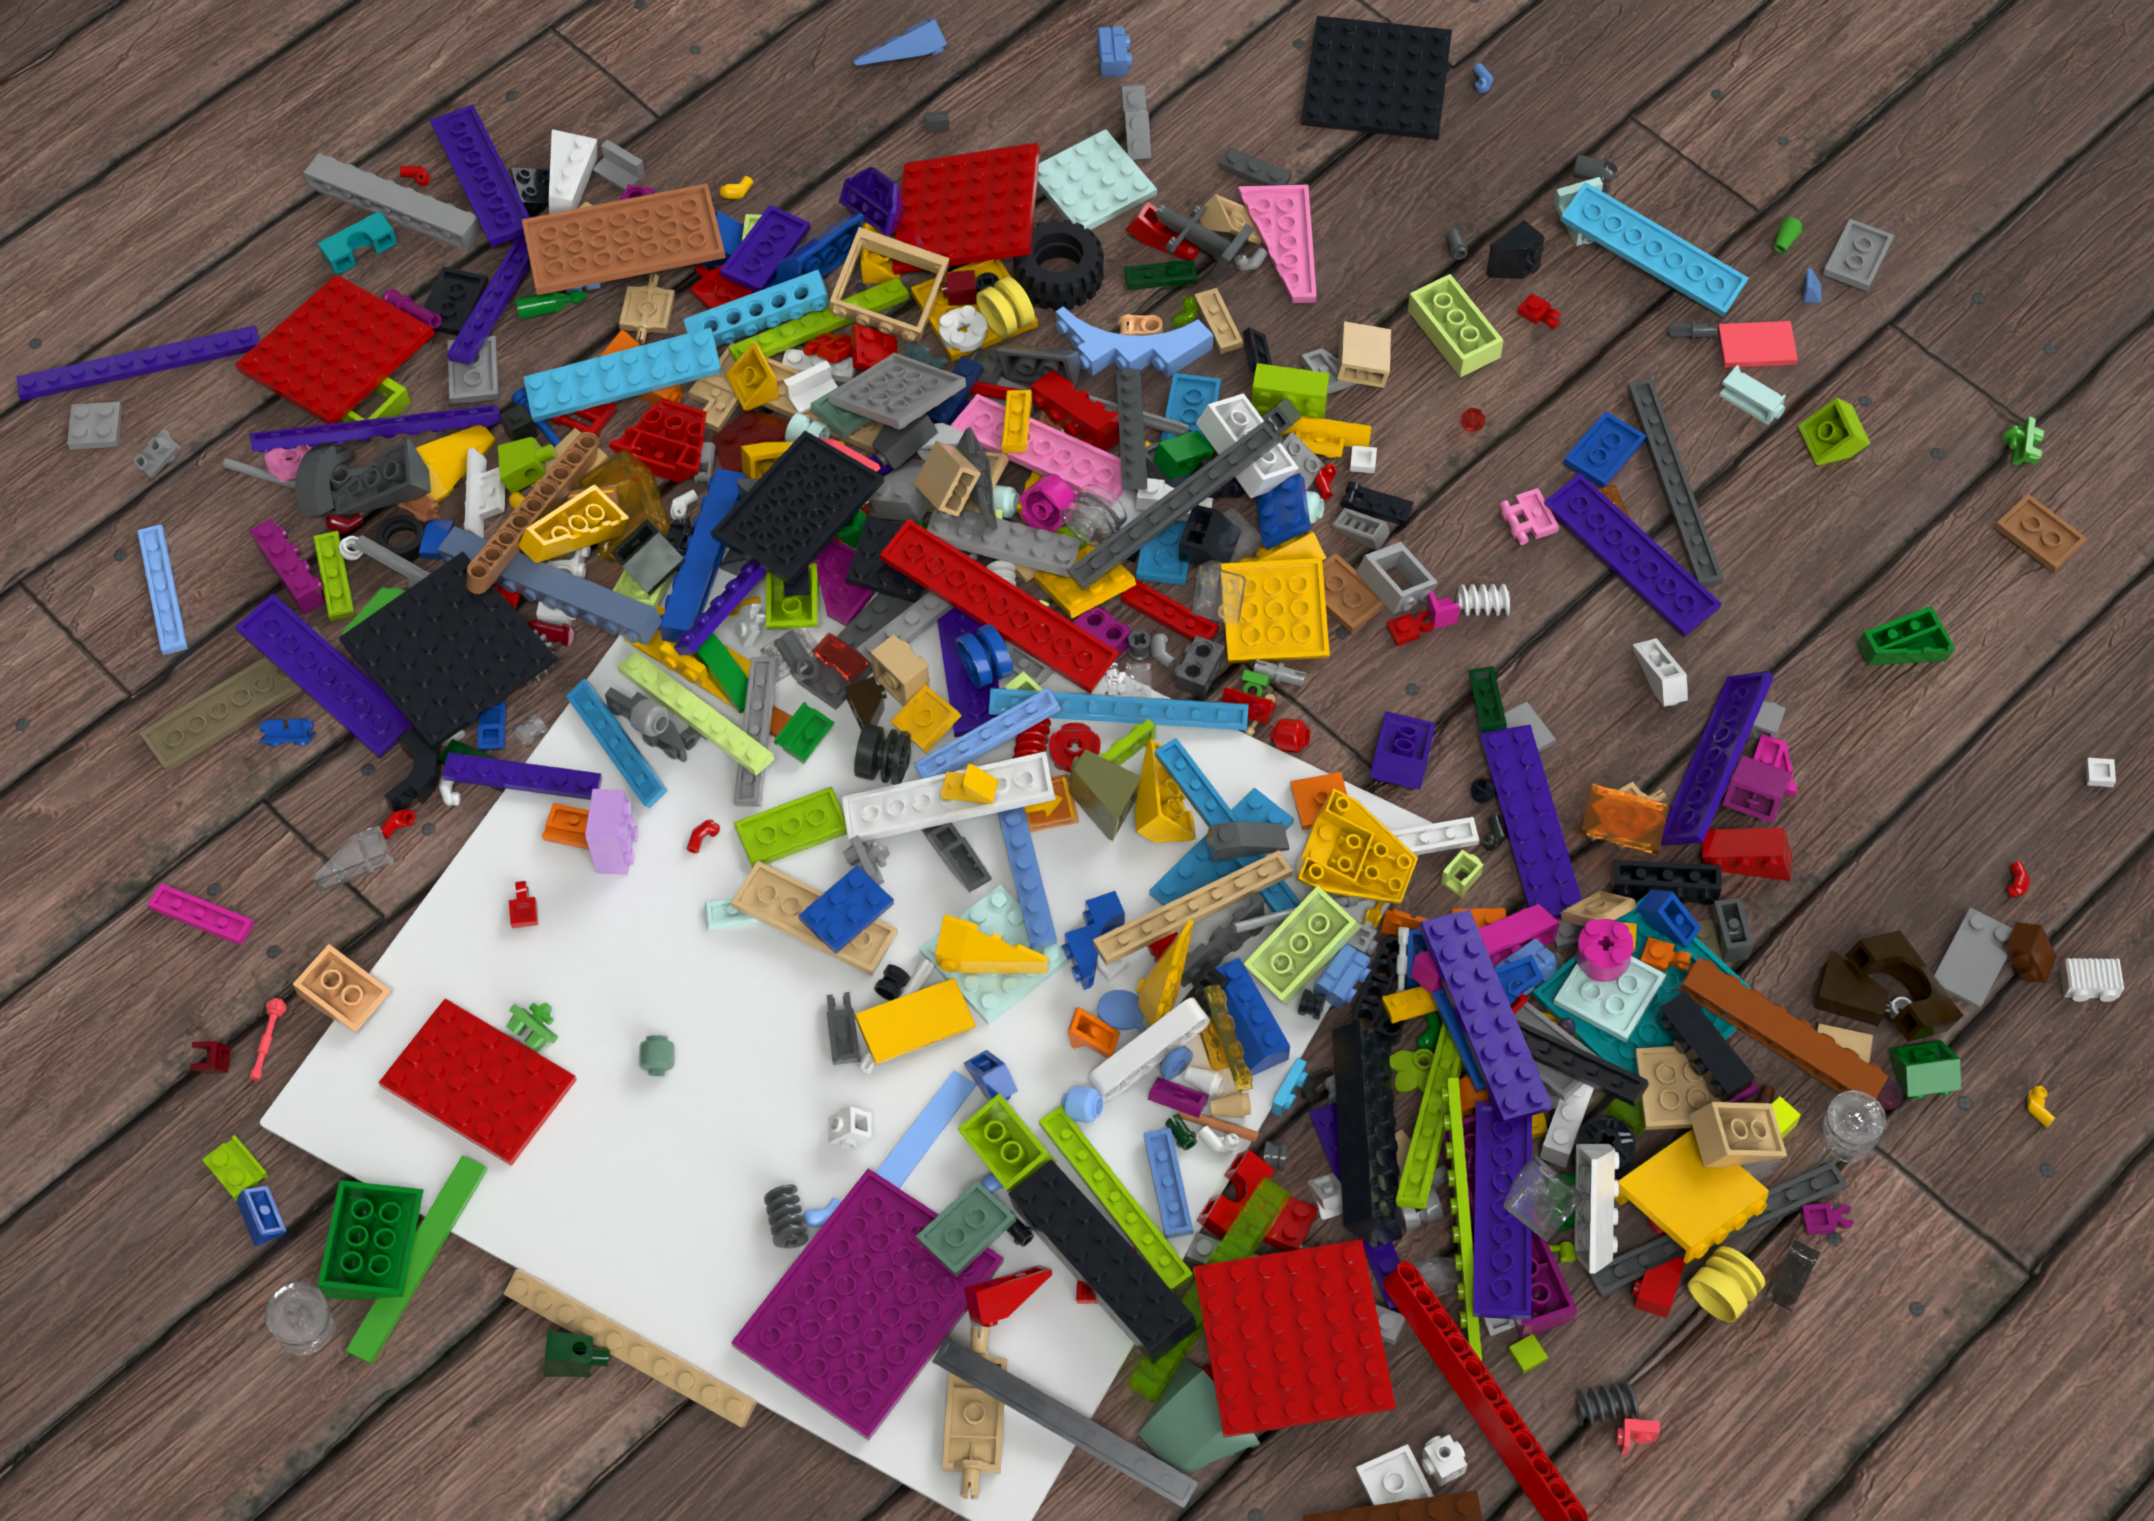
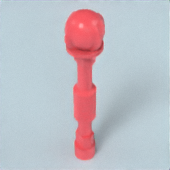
[249,998,287,1081]

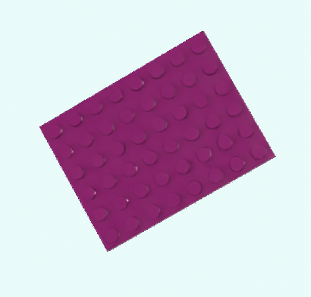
[731,1168,1004,1441]

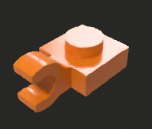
[1641,937,1691,973]

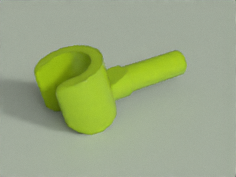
[1548,1242,1575,1262]

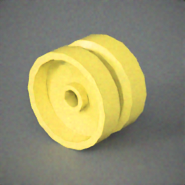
[976,276,1035,339]

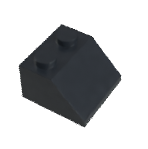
[1486,220,1545,279]

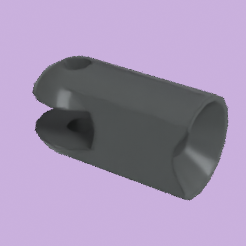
[1574,155,1618,182]

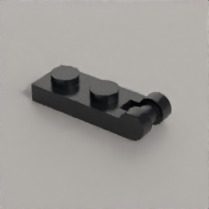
[1340,481,1414,527]

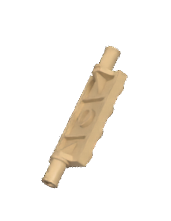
[942,1326,1007,1500]

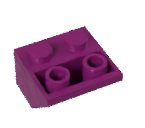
[1722,755,1793,823]

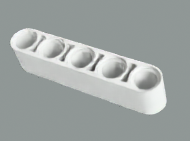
[1088,998,1210,1101]

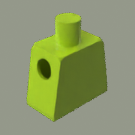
[498,437,557,494]

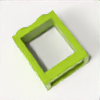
[338,377,411,441]

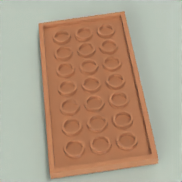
[522,183,726,295]

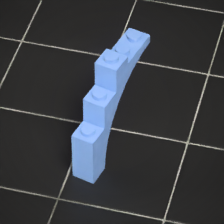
[1055,307,1213,378]

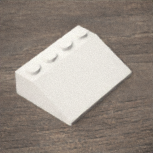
[1574,1144,1619,1273]

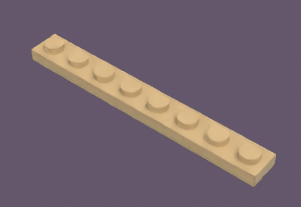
[1093,851,1293,966]

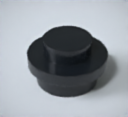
[1471,778,1496,803]

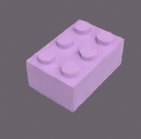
[585,789,638,875]

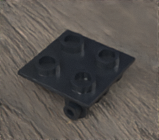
[510,167,550,214]

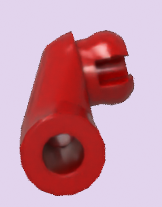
[686,819,720,853]
[2006,861,2030,898]

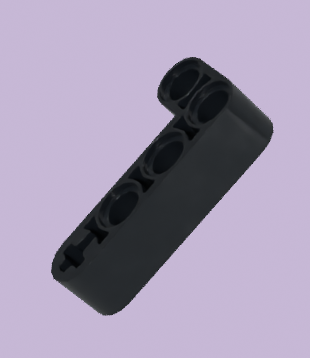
[1352,936,1403,1047]

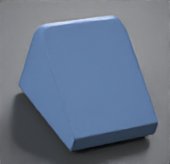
[1803,268,1822,303]

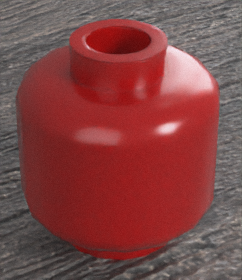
[1270,719,1310,753]

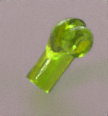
[1171,296,1198,328]

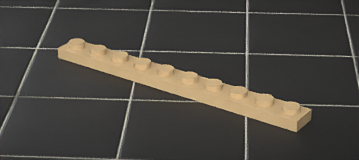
[504,1269,758,1427]

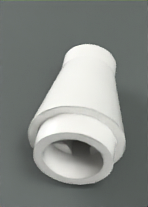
[1184,1066,1227,1097]

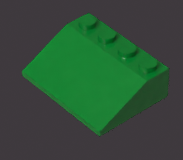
[317,1180,424,1300]

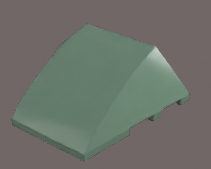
[1138,1359,1260,1474]

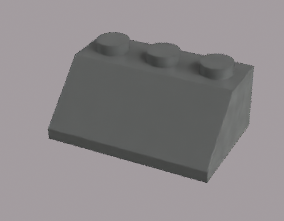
[997,343,1082,387]

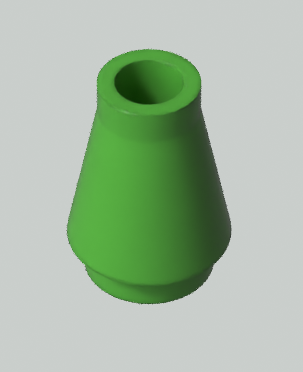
[1773,217,1802,253]

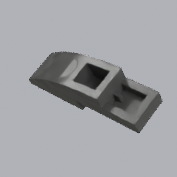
[604,687,687,763]

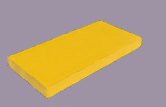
[854,978,976,1065]

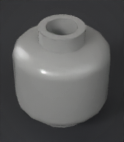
[630,699,669,737]

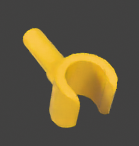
[728,596,760,616]
[1362,901,1385,930]

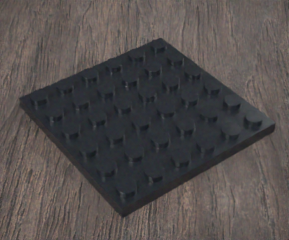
[1301,16,1452,140]
[339,551,557,750]

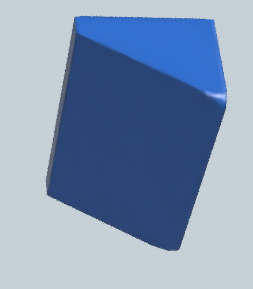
[237,1185,287,1246]

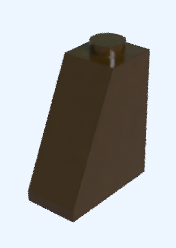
[1814,950,1891,1027]

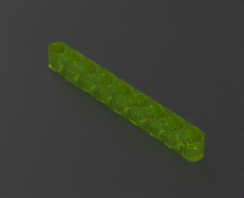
[1128,1177,1291,1403]

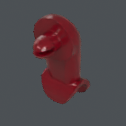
[527,619,574,646]

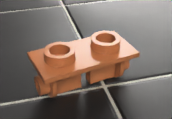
[396,495,440,522]

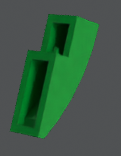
[694,633,748,713]

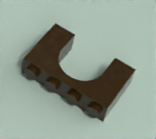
[1845,930,1964,1042]

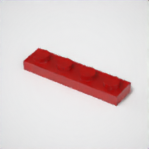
[1121,579,1219,642]

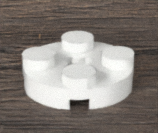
[939,305,988,352]

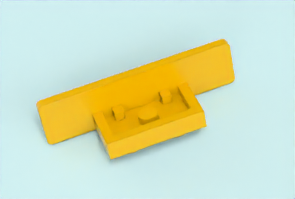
[1280,416,1371,458]

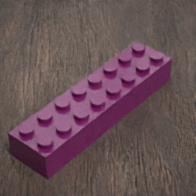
[1440,1115,1577,1339]

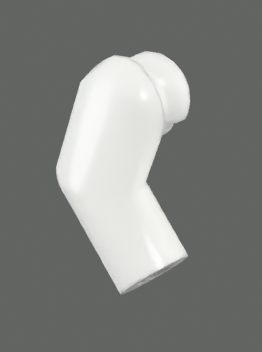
[670,489,698,520]
[439,776,461,807]
[1198,1126,1239,1153]

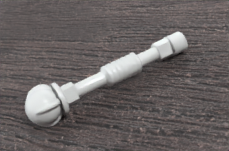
[1396,927,1409,993]

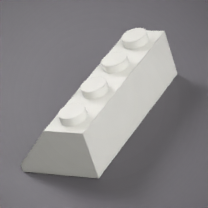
[1196,393,1299,498]

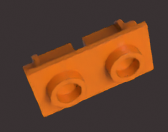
[1381,908,1429,937]

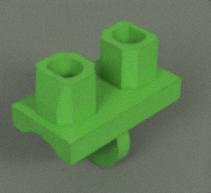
[2003,416,2044,466]
[506,1003,558,1051]

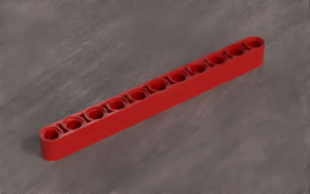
[1383,1261,1588,1521]

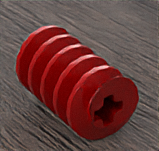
[1012,718,1051,759]

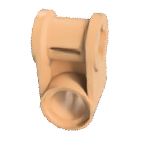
[1118,315,1163,336]

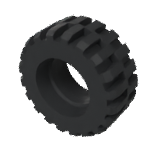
[1013,219,1104,311]

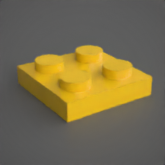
[890,684,961,753]

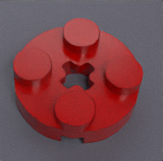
[1049,723,1101,772]

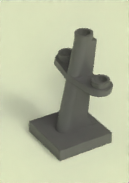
[1155,204,1254,283]

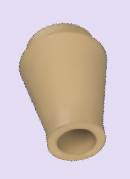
[1210,1091,1251,1118]

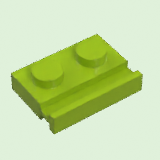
[202,1135,269,1201]

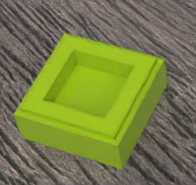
[1508,1334,1548,1374]

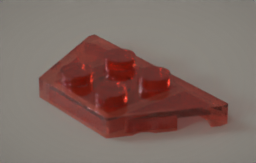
[712,409,790,473]

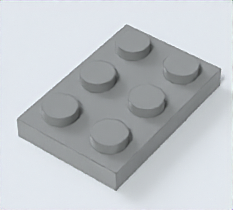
[1823,219,1894,292]
[448,336,499,404]

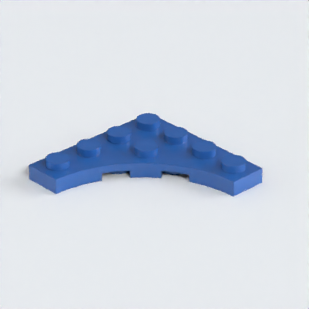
[1431,955,1544,1093]

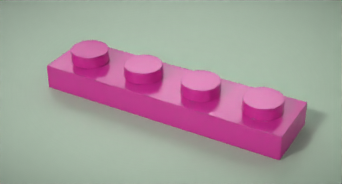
[147,883,255,946]

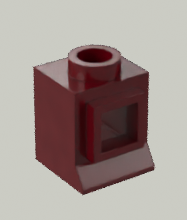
[190,1041,231,1074]

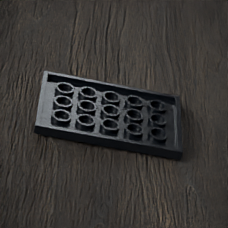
[711,430,884,585]

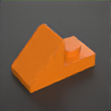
[1067,1007,1120,1058]

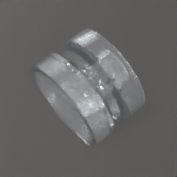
[1062,484,1127,547]
[265,1282,336,1355]

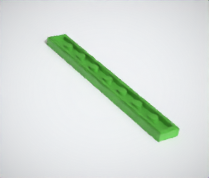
[346,1155,488,1365]

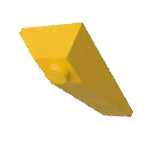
[416,425,496,502]
[1136,919,1194,1026]

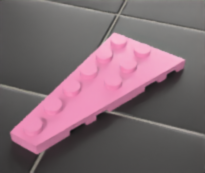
[1238,185,1317,303]

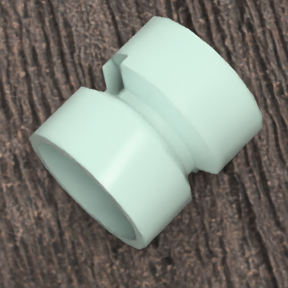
[785,413,830,442]

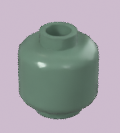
[639,1035,675,1076]

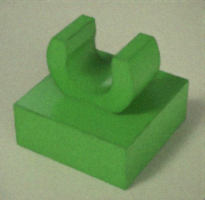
[1242,670,1271,697]

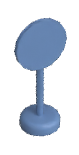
[1097,990,1193,1080]

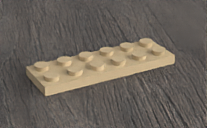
[731,861,898,976]

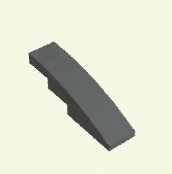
[921,823,992,892]

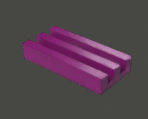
[1147,1077,1209,1118]

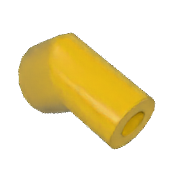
[2027,1086,2056,1128]

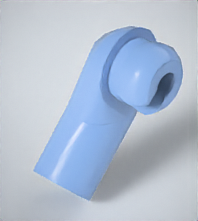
[803,1198,841,1228]

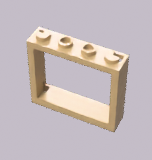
[829,227,949,343]

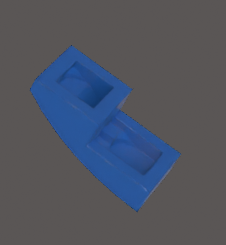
[419,520,455,559]
[478,702,506,751]

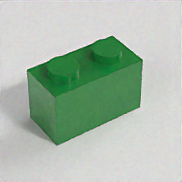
[1153,430,1215,480]

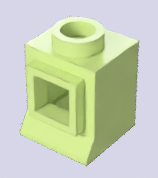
[1441,850,1484,898]

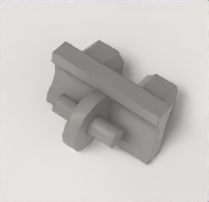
[133,430,180,478]
[843,835,890,885]

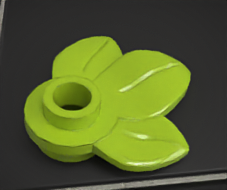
[1390,1049,1434,1093]

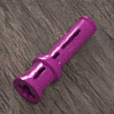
[382,289,441,329]

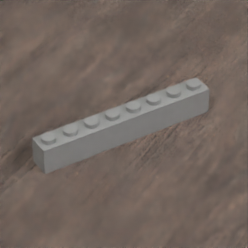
[303,153,481,251]

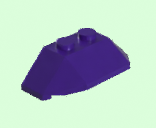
[839,167,903,236]

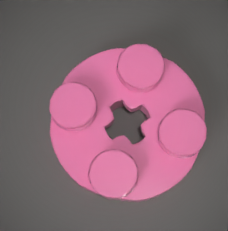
[264,445,312,482]

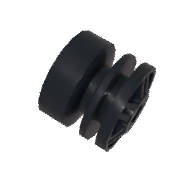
[1572,1115,1636,1181]

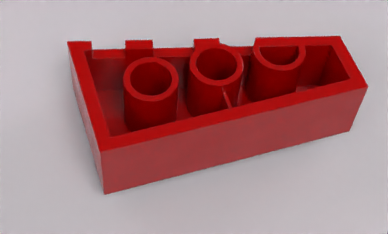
[1031,370,1119,452]

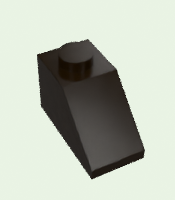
[845,676,887,731]

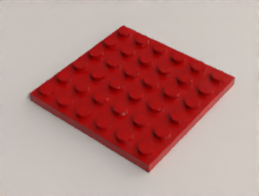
[892,142,1040,274]
[234,274,435,424]
[1193,1239,1396,1438]

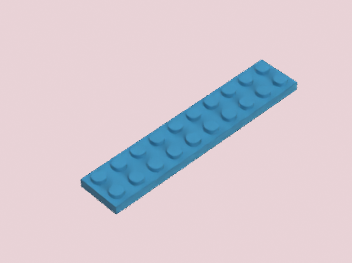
[1136,373,1221,586]

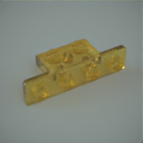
[1199,984,1253,1092]

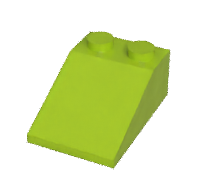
[766,563,819,630]

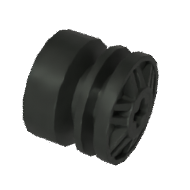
[854,724,911,785]

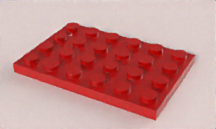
[379,998,577,1166]

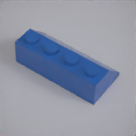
[776,213,864,284]
[1207,957,1290,1081]

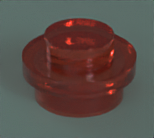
[1461,408,1485,431]

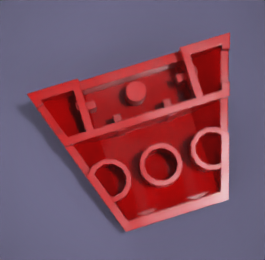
[609,398,707,483]

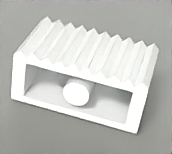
[2060,958,2124,1002]

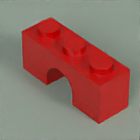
[1196,1150,1275,1240]

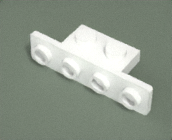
[464,448,505,538]

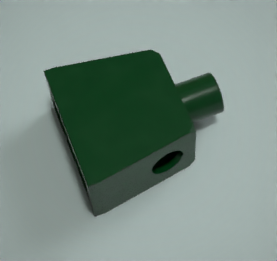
[544,1331,610,1377]

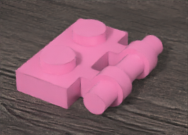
[1499,488,1559,545]

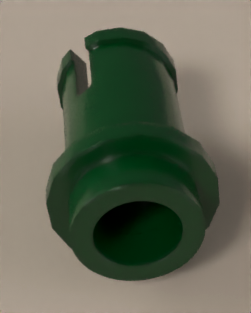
[1165,1114,1197,1150]

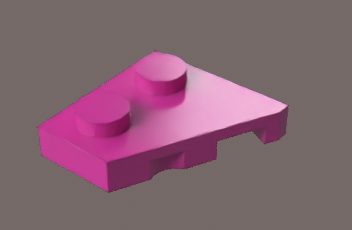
[1753,734,1797,797]

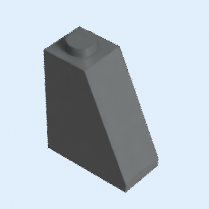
[871,414,938,470]

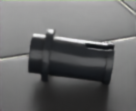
[1006,1211,1034,1247]

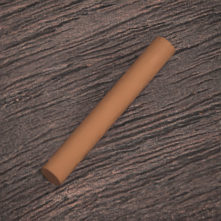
[1178,1111,1260,1143]

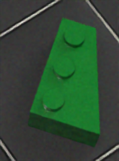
[1856,605,1955,665]

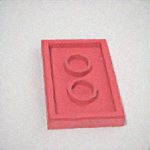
[1718,321,1798,368]

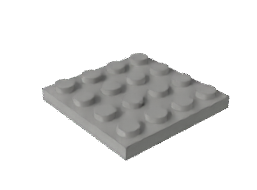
[827,353,966,430]

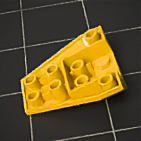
[1296,789,1418,904]

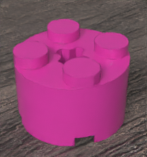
[1019,474,1079,532]
[1576,919,1634,982]

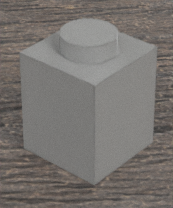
[1748,701,1786,741]

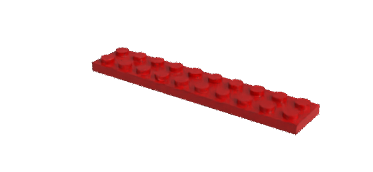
[879,518,1120,694]

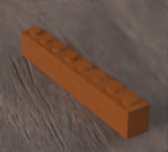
[1676,958,1889,1109]

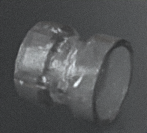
[512,712,548,748]

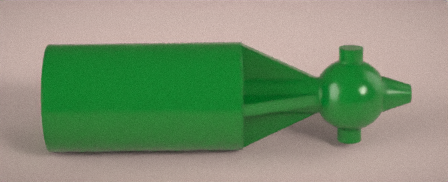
[515,290,588,320]

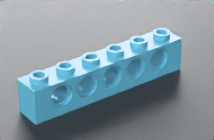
[683,270,830,347]

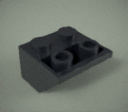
[1179,505,1241,571]

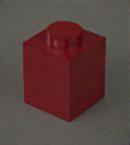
[942,270,977,306]

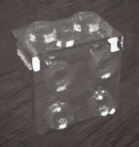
[1192,560,1246,625]

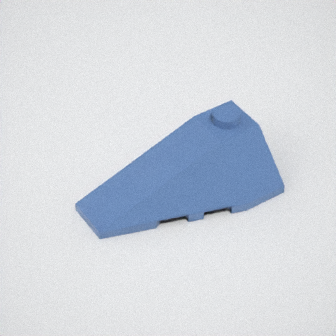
[853,17,947,66]

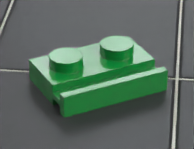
[774,702,835,764]

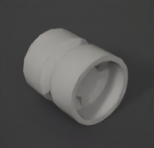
[1400,1185,1443,1231]

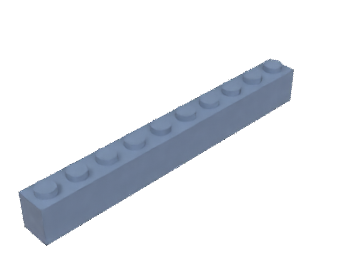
[438,526,663,645]

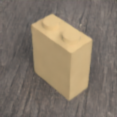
[1337,321,1391,388]
[914,441,981,517]

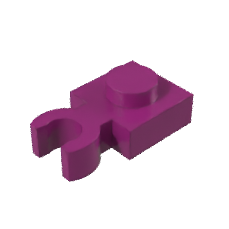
[1801,1203,1854,1235]

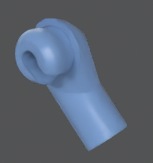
[1473,63,1493,93]

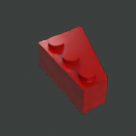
[1702,828,1792,881]

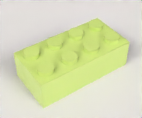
[1408,274,1503,378]
[1244,886,1361,1005]

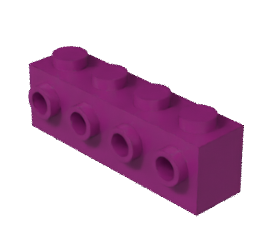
[249,518,325,615]

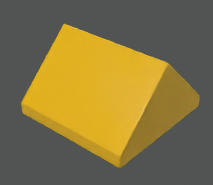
[861,223,900,283]
[725,341,779,411]

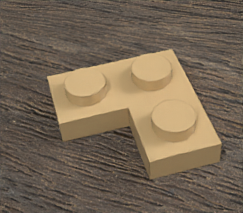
[689,377,740,433]

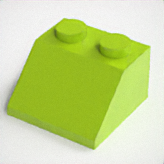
[1798,397,1871,465]

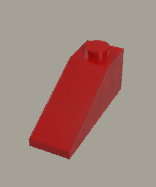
[1125,201,1201,260]
[964,1265,1053,1327]

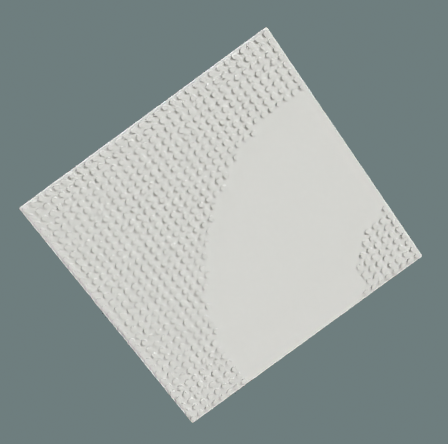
[260,543,1433,1521]

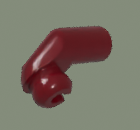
[325,513,364,534]

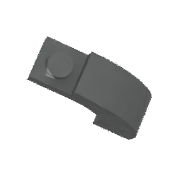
[295,445,353,517]

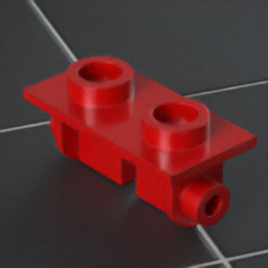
[1222,687,1276,724]

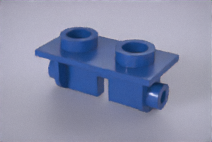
[259,718,316,746]

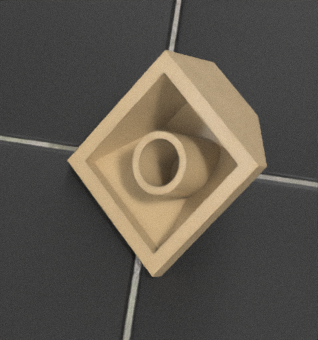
[1200,194,1262,245]

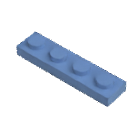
[1143,1128,1193,1239]

